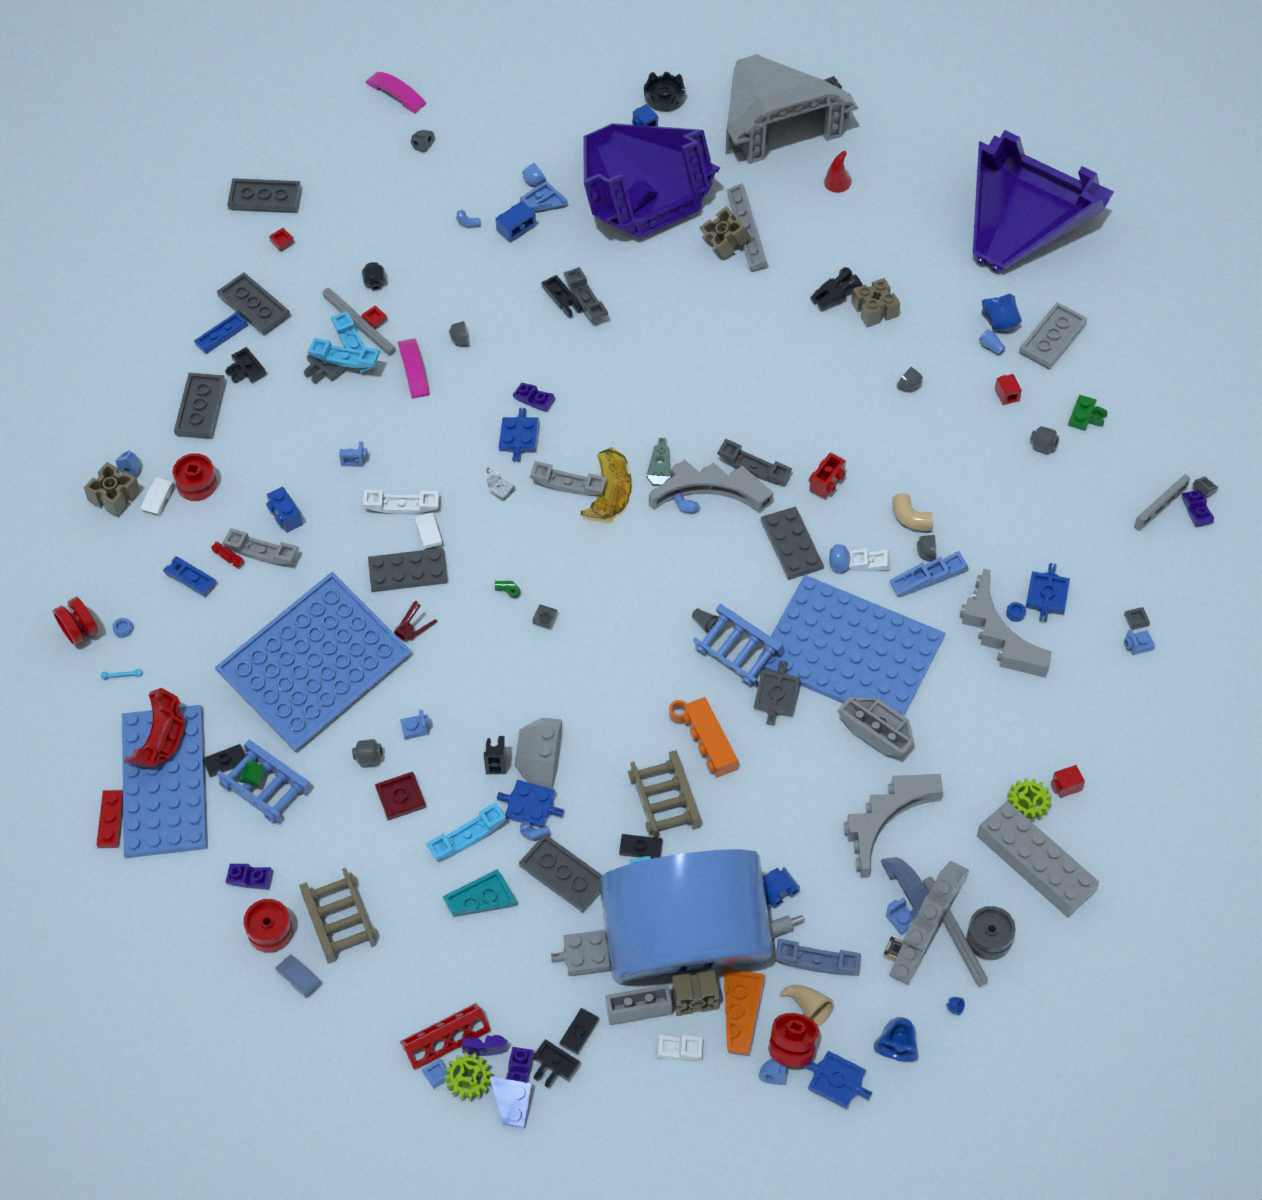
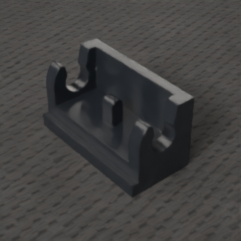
[483,736,506,774]

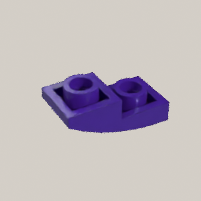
[513,382,555,412]
[1182,490,1214,526]
[225,864,273,889]
[461,1035,509,1056]
[506,1047,534,1083]

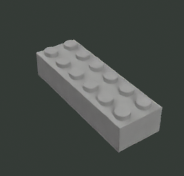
[977,801,1099,918]

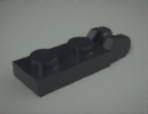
[541,275,582,317]

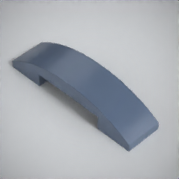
[881,857,928,919]
[775,938,861,975]

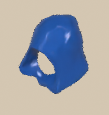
[981,294,1022,332]
[873,1017,918,1062]

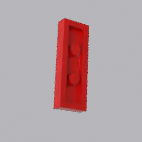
[96,790,123,848]

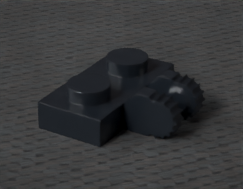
[225,347,266,383]
[533,1039,581,1088]

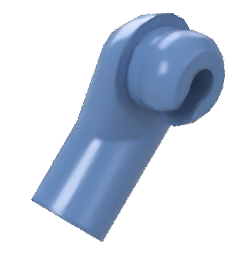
[456,210,480,227]

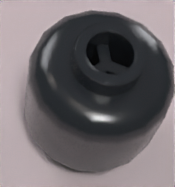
[362,262,386,290]

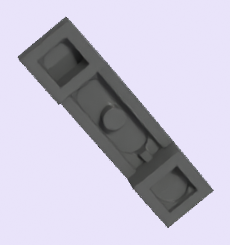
[564,267,608,320]
[717,438,792,484]

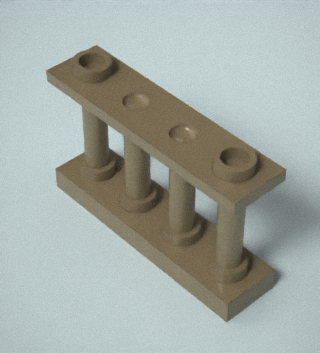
[628,750,701,838]
[299,868,377,964]

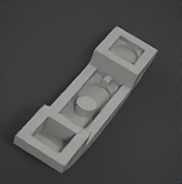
[530,461,607,495]
[223,528,299,564]

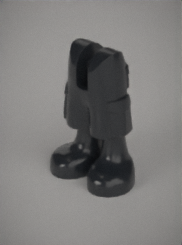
[810,267,863,310]

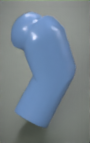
[674,493,700,513]
[520,821,550,840]

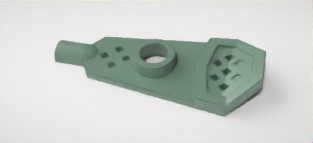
[646,438,670,486]

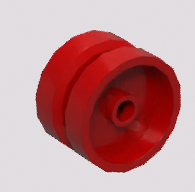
[172,453,217,501]
[52,596,99,646]
[243,899,293,953]
[768,1013,819,1067]

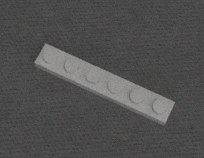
[727,183,768,271]

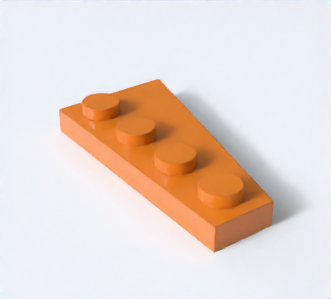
[723,969,765,1055]

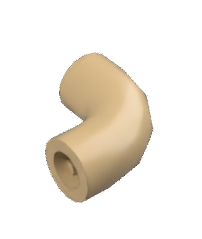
[892,493,933,531]

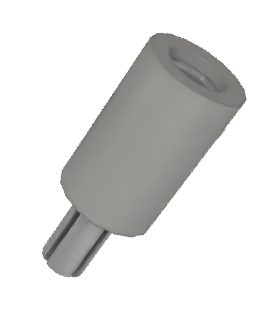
[769,915,804,938]

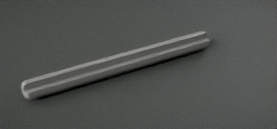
[322,288,395,355]
[923,877,988,986]

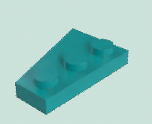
[443,869,517,916]

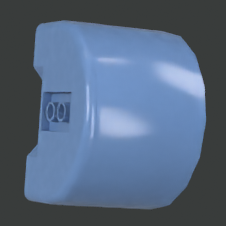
[599,849,773,984]

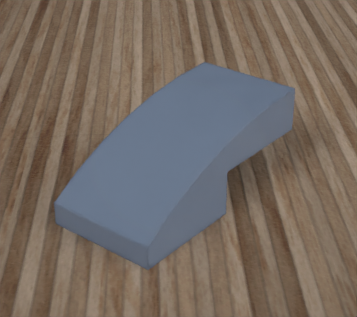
[275,954,321,997]

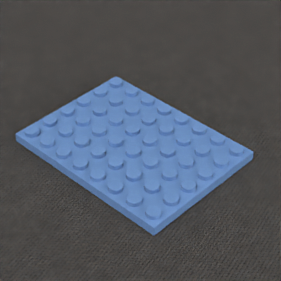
[215,571,412,752]
[758,575,945,716]

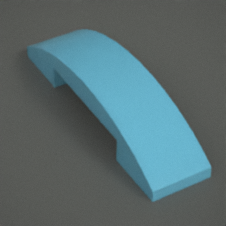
[331,311,377,373]
[308,338,380,368]
[426,802,506,861]

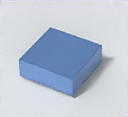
[422,1059,448,1089]

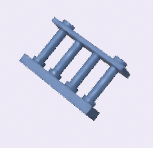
[693,603,785,687]
[217,739,312,825]

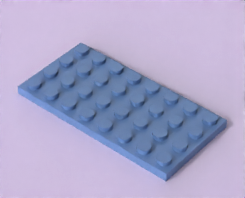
[122,705,207,858]

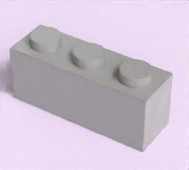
[605,984,672,1025]

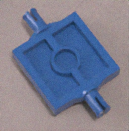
[499,408,540,462]
[1025,563,1070,621]
[497,780,564,828]
[802,1051,872,1109]

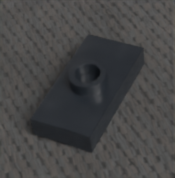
[203,744,245,777]
[619,834,662,859]
[559,1008,600,1055]

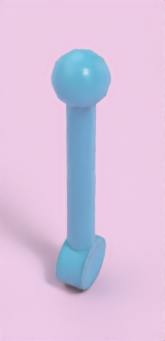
[101,669,142,679]

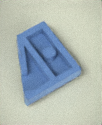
[520,181,568,212]

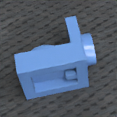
[339,441,367,467]
[1124,629,1155,656]
[400,709,430,740]
[886,898,914,935]

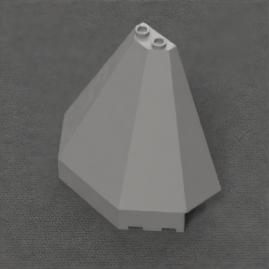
[725,54,858,164]

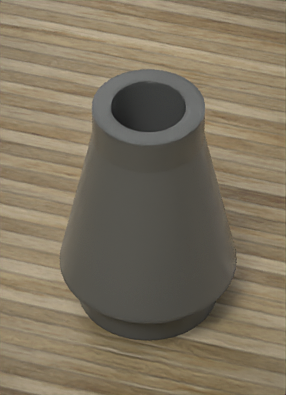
[692,608,718,632]

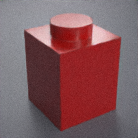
[995,374,1022,406]
[1051,765,1085,798]

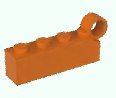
[669,697,738,778]

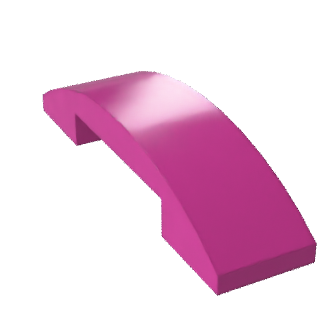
[366,72,426,114]
[398,338,429,399]

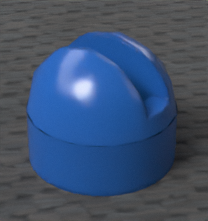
[946,997,965,1015]

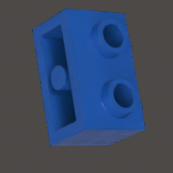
[632,104,658,127]
[495,201,536,242]
[266,486,303,533]

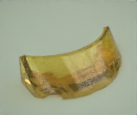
[580,447,632,519]

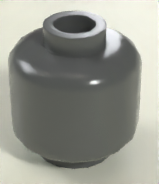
[1030,426,1059,453]
[352,739,383,766]

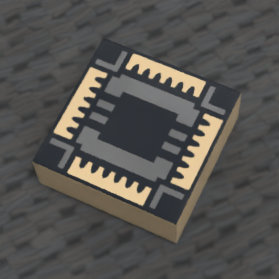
[883,936,904,961]

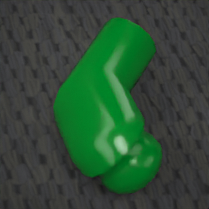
[495,581,520,598]

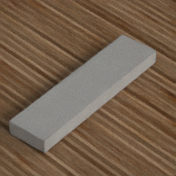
[1134,474,1190,531]

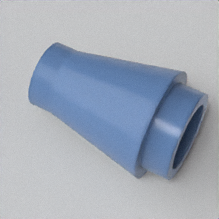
[979,329,1006,355]

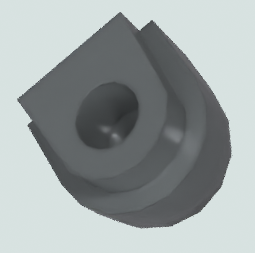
[411,130,435,151]
[449,321,470,346]
[897,366,923,391]
[917,535,937,560]

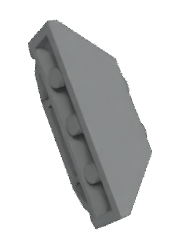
[838,696,914,756]
[515,718,562,789]

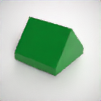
[239,760,265,786]

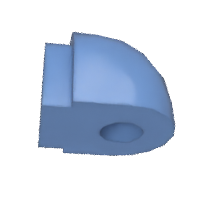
[522,163,546,186]
[115,450,140,477]
[829,544,851,573]
[758,1059,788,1085]

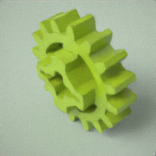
[1007,778,1052,821]
[444,1053,492,1101]

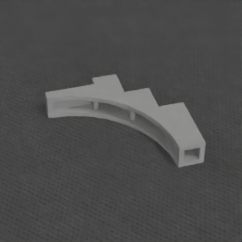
[649,460,774,513]
[960,568,1052,677]
[843,774,943,878]
[889,861,969,984]

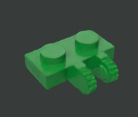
[1068,394,1108,431]

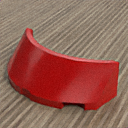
[124,688,184,767]

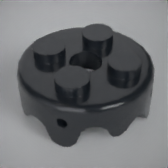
[644,72,685,110]

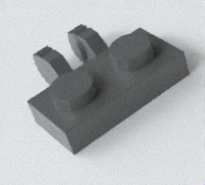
[304,355,345,383]

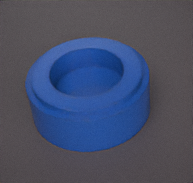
[1006,602,1026,622]

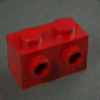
[809,452,846,498]

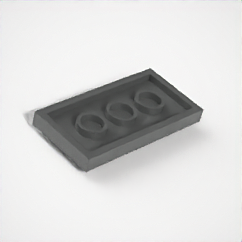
[227,178,301,212]
[217,272,290,335]
[174,373,225,438]
[761,506,824,580]
[368,548,447,592]
[519,834,603,912]

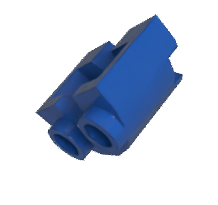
[763,867,800,910]

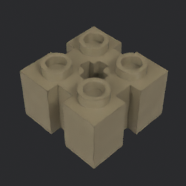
[699,206,751,259]
[851,278,900,327]
[84,462,140,517]
[672,969,719,1016]

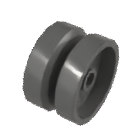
[966,906,1016,960]

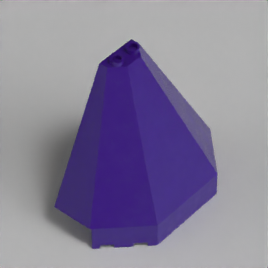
[583,123,720,238]
[973,130,1114,273]

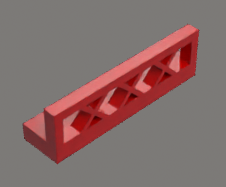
[399,1003,491,1069]

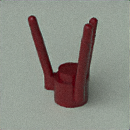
[394,601,437,641]

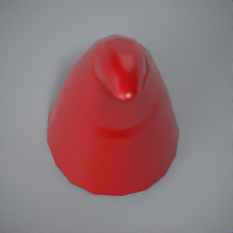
[824,151,852,193]

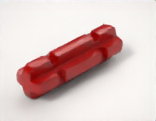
[211,542,244,568]

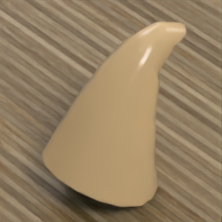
[780,985,833,1026]

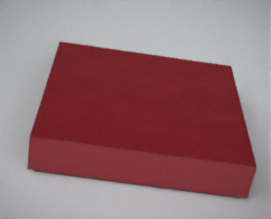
[375,771,426,821]

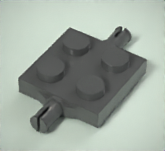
[754,661,800,725]

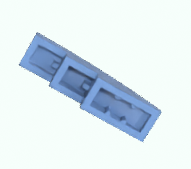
[889,551,969,597]

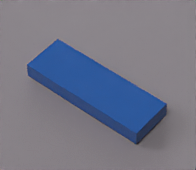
[194,312,248,354]

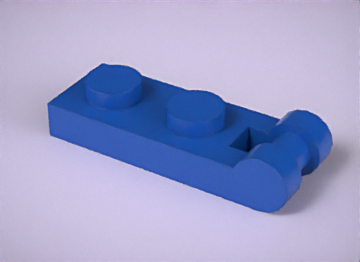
[163,556,216,597]

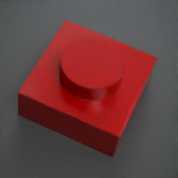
[269,228,294,250]
[362,305,387,329]

